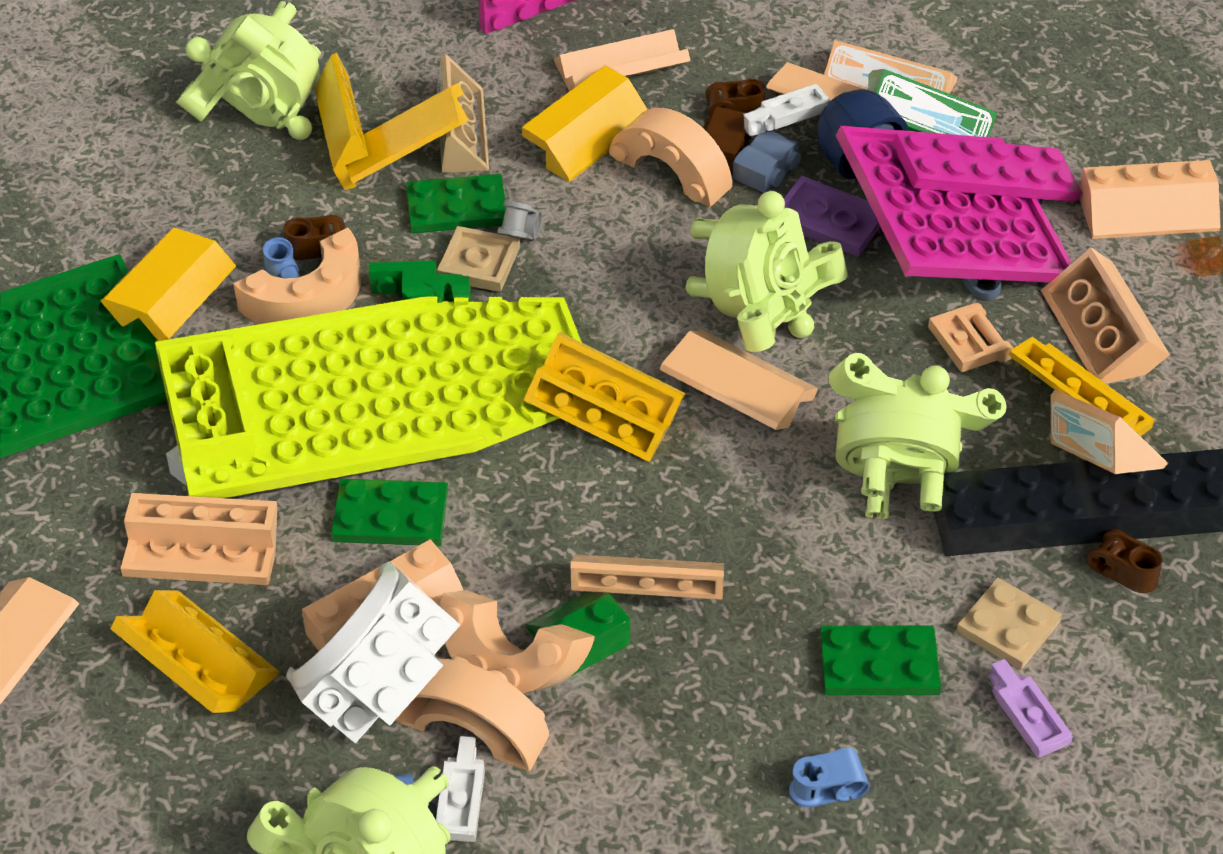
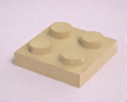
[437,226,520,292]
[956,577,1062,670]

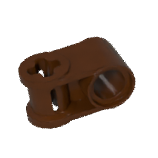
[705,79,765,118]
[283,215,345,260]
[1087,529,1163,594]

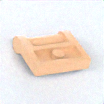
[928,303,1014,373]

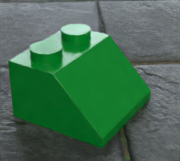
[526,591,631,677]

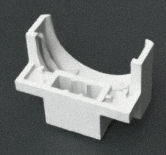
[286,561,460,743]

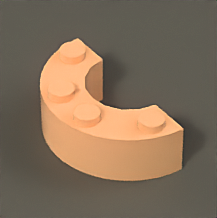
[609,108,732,208]
[233,228,361,324]
[440,590,595,694]
[395,656,549,772]

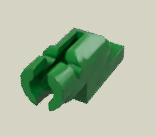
[369,260,471,303]

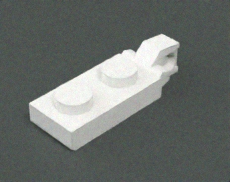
[744,84,831,136]
[436,736,485,842]

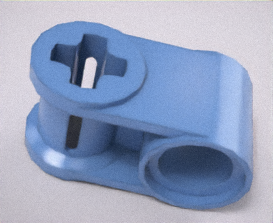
[789,748,870,808]

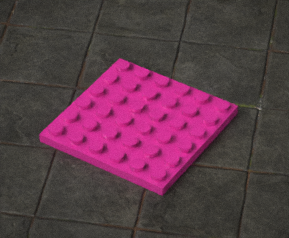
[836,126,1072,282]

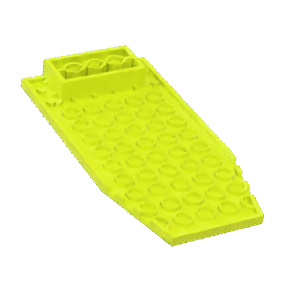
[155,297,581,498]

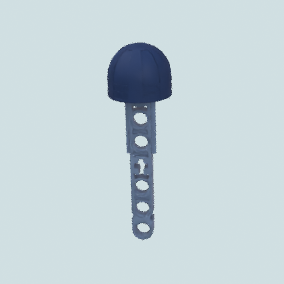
[818,90,1001,301]

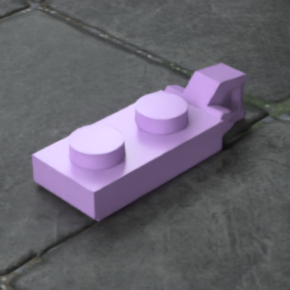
[989,659,1073,759]

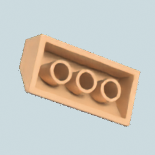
[1079,160,1220,239]
[1041,248,1170,384]
[302,539,463,651]

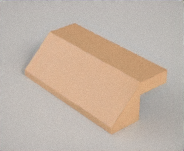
[553,29,690,90]
[766,62,867,100]
[659,330,818,430]
[121,493,277,585]
[571,554,724,600]
[0,577,79,704]

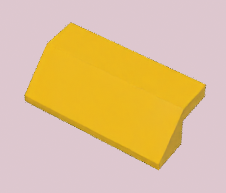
[314,53,368,190]
[522,65,647,182]
[347,83,469,184]
[101,227,236,341]
[524,332,685,462]
[1008,336,1155,437]
[110,590,280,713]

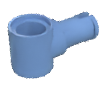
[263,237,300,279]

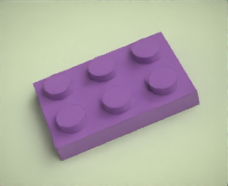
[784,176,881,257]

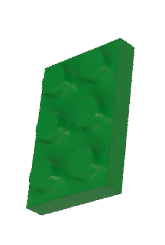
[406,174,506,234]
[331,478,448,546]
[820,625,941,696]

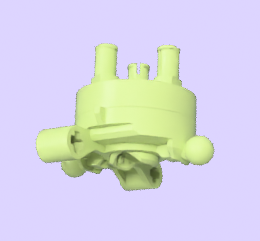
[176,1,321,140]
[686,191,848,352]
[829,353,1006,520]
[247,766,451,854]

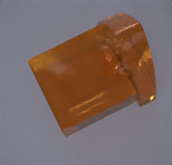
[1186,236,1223,276]

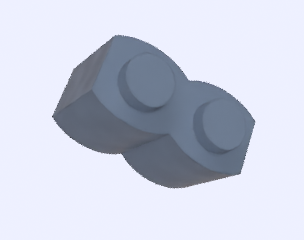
[733,130,801,193]

